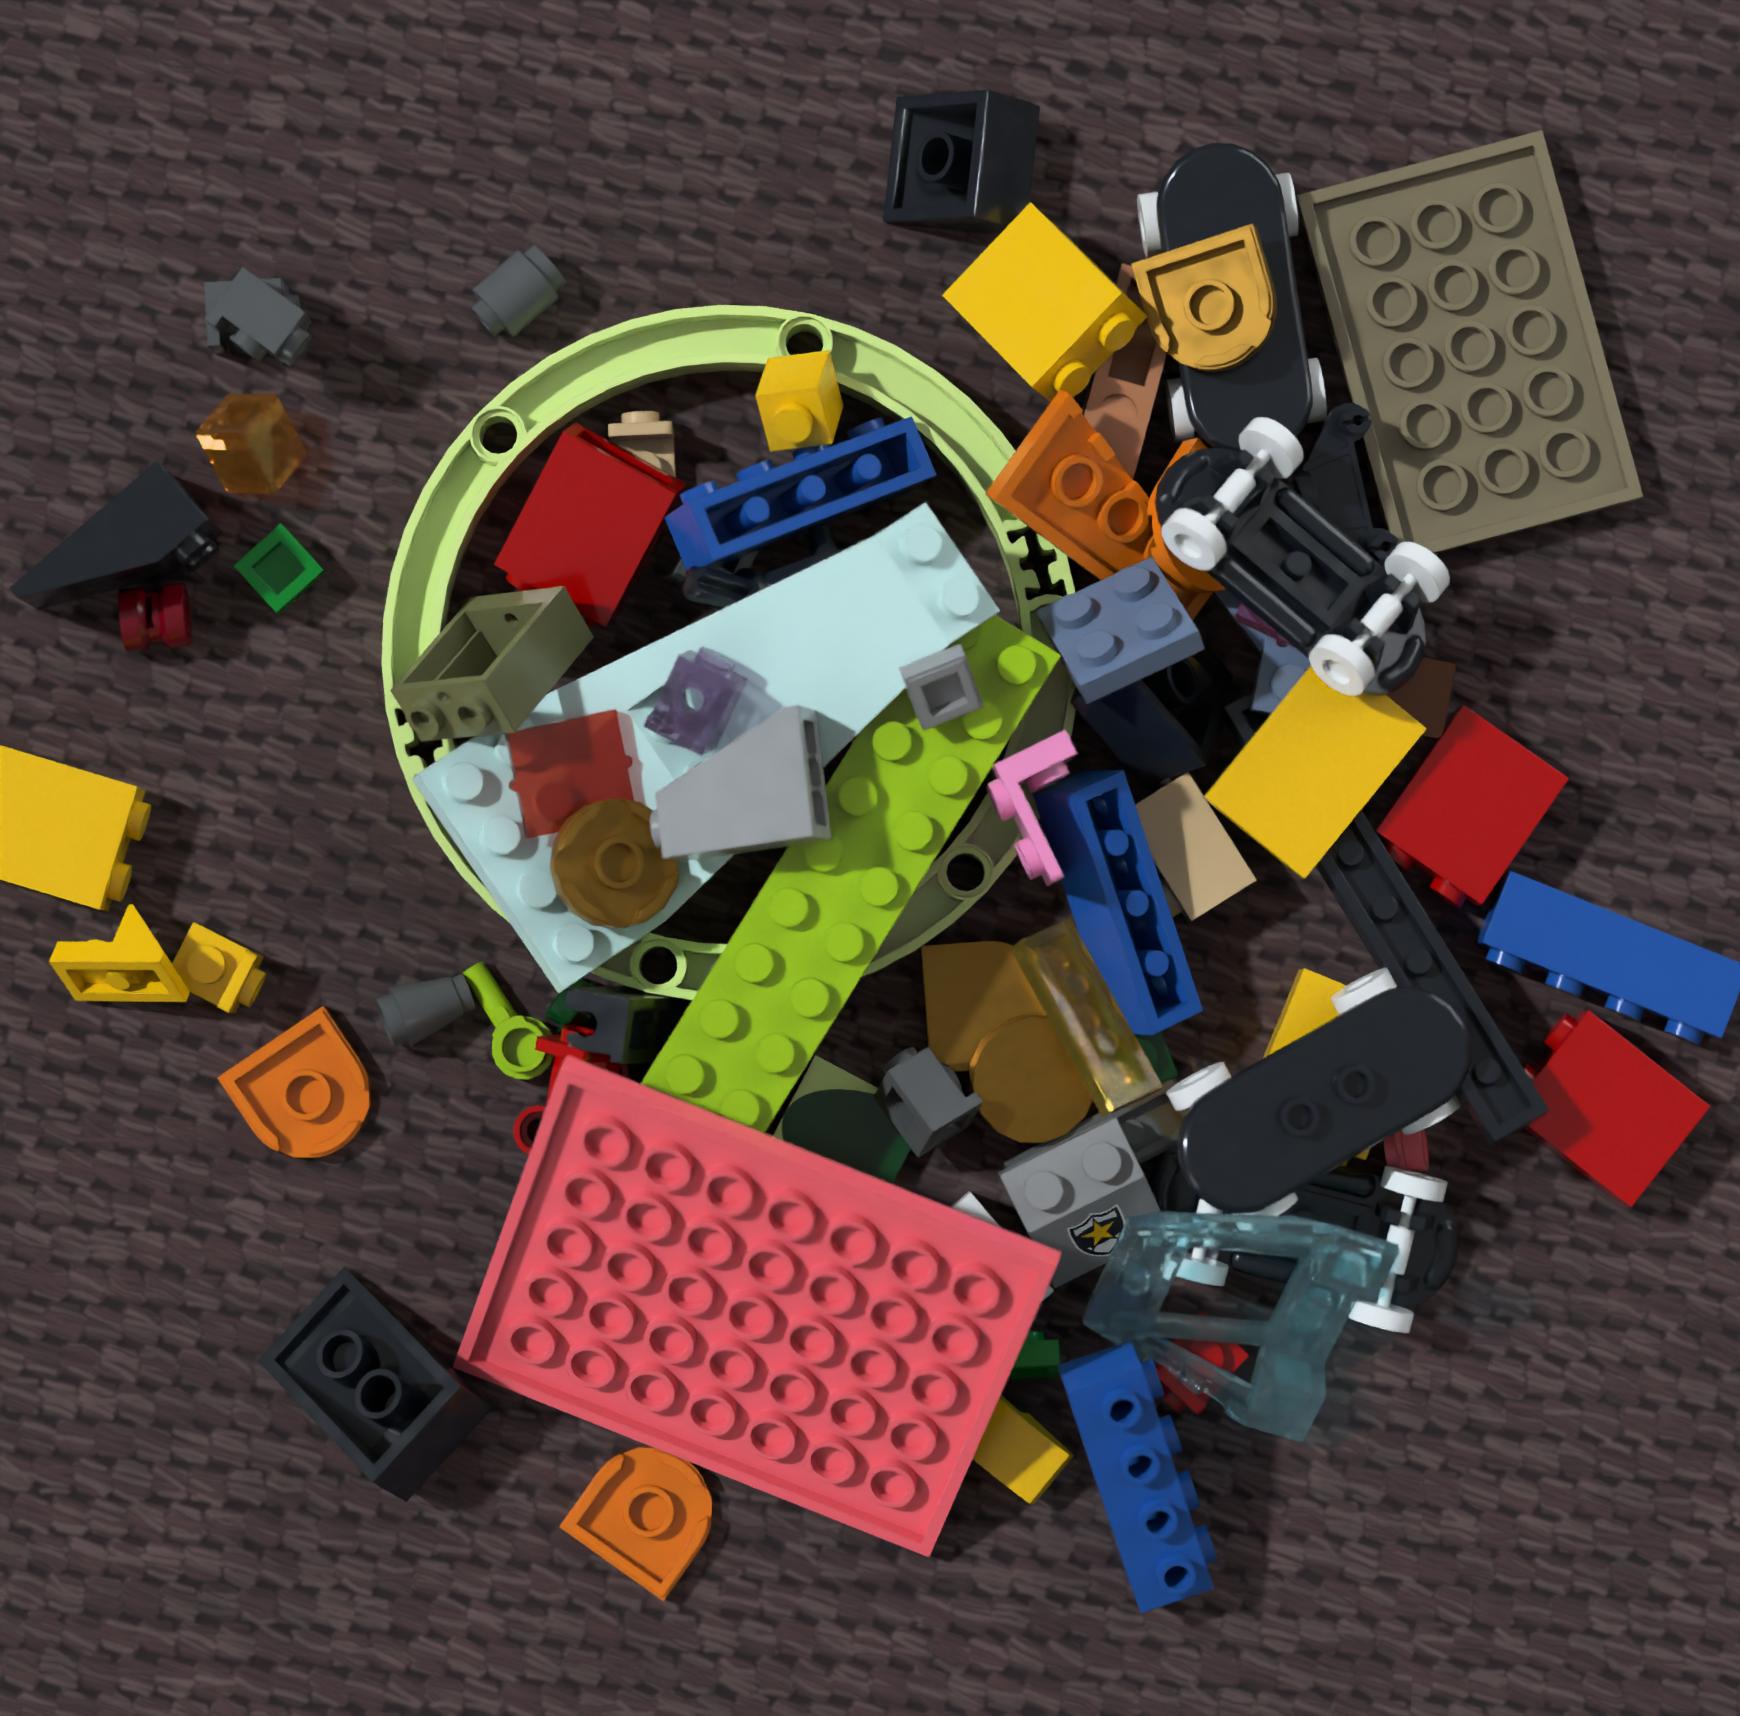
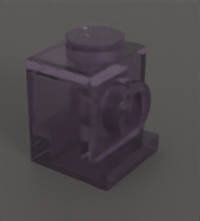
[643,647,748,756]

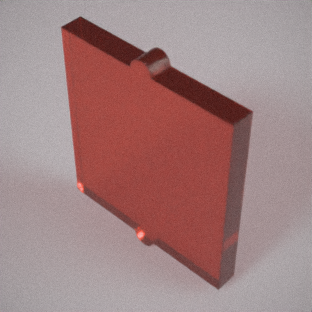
[505,709,634,839]

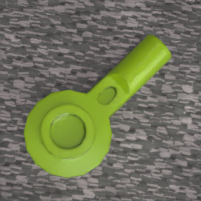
[462,961,554,1080]

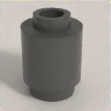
[471,245,567,338]

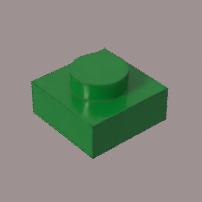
[234,523,326,615]
[1007,1331,1060,1381]

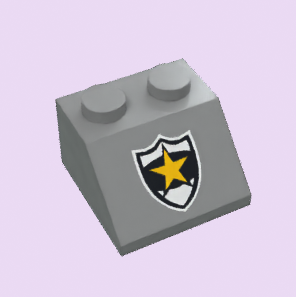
[998,1116,1170,1288]

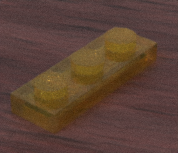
[1011,918,1163,1117]

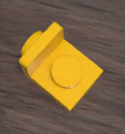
[172,922,267,1014]

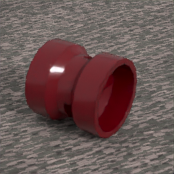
[118,583,192,652]

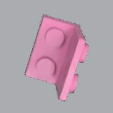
[985,730,1077,886]

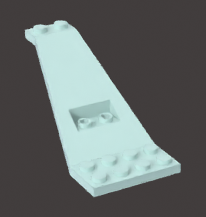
[412,503,1000,994]

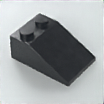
[9,461,224,610]
[258,1267,493,1502]

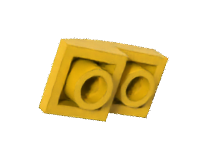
[973,1395,1074,1504]

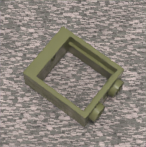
[390,586,594,741]

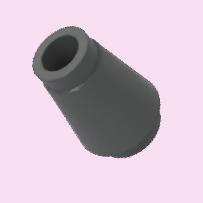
[376,974,475,1047]

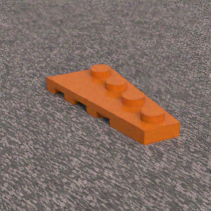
[985,389,1213,621]

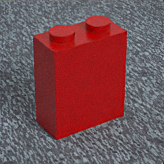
[494,422,687,627]
[1373,705,1569,909]
[1522,1010,1711,1207]

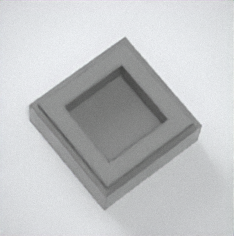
[899,644,984,731]

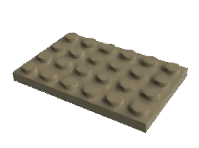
[1296,130,1643,554]

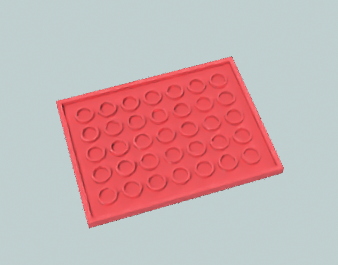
[453,1055,1061,1557]

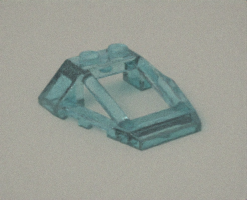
[1083,1212,1399,1443]

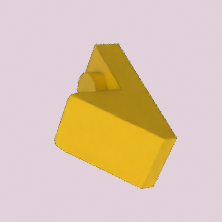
[49,904,190,1002]

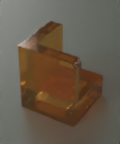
[195,394,306,494]

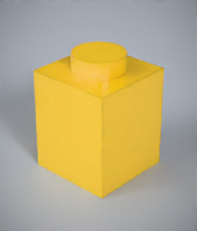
[755,350,844,452]

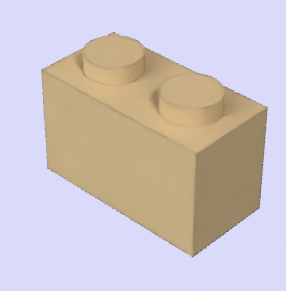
[1135,772,1256,923]

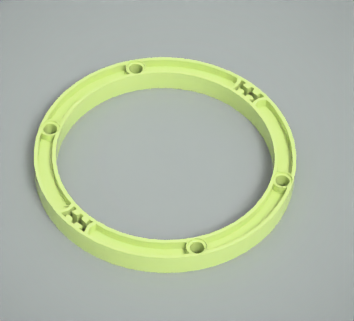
[382,305,1076,1001]

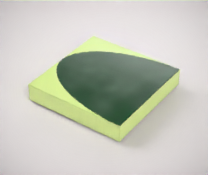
[772,1055,911,1184]

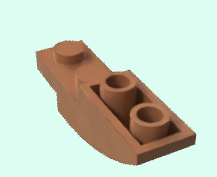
[1082,264,1167,479]

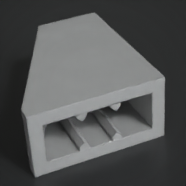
[650,705,832,862]

